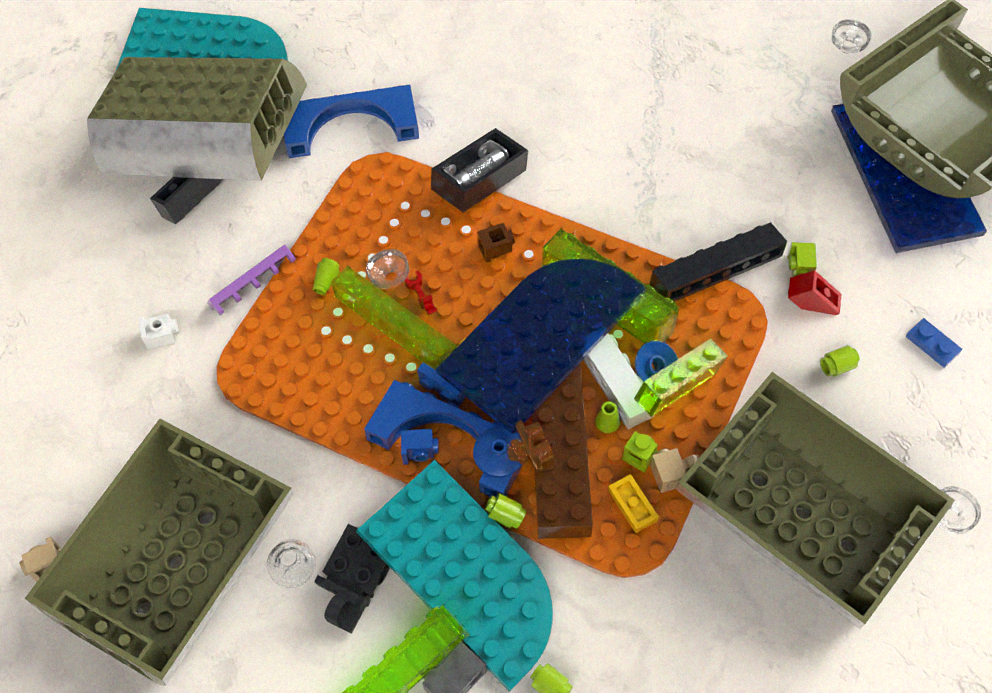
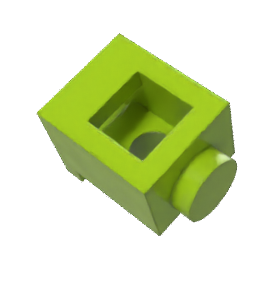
[787,242,817,277]
[622,431,658,473]

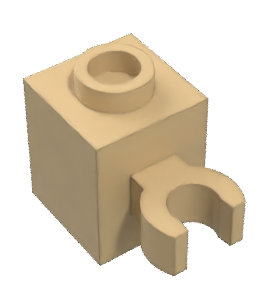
[650,448,699,493]

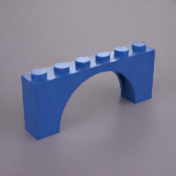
[284,84,419,158]
[364,380,531,497]

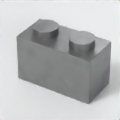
[422,642,487,693]

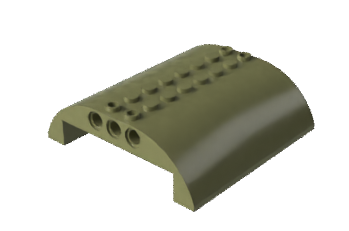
[840,0,992,198]

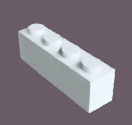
[579,327,657,430]

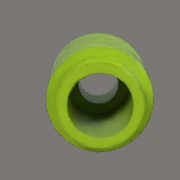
[820,345,860,377]
[485,493,526,529]
[530,663,573,693]

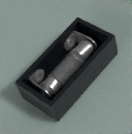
[431,128,528,213]

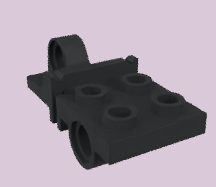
[314,524,390,634]

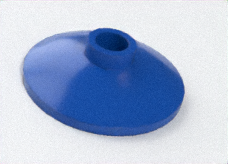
[635,341,680,390]
[473,428,525,477]

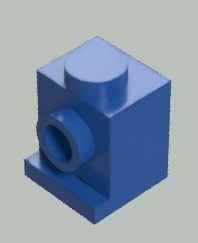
[401,429,439,465]

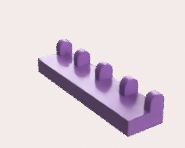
[207,244,296,315]

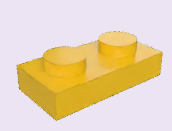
[608,474,659,533]

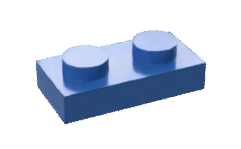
[906,318,963,368]
[417,362,465,407]

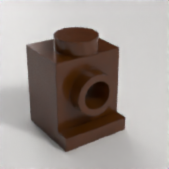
[477,223,515,263]

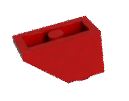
[788,270,842,315]

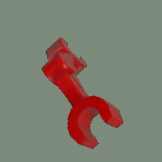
[404,271,437,315]

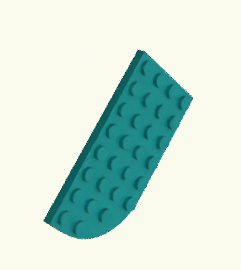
[116,8,288,70]
[356,460,553,692]

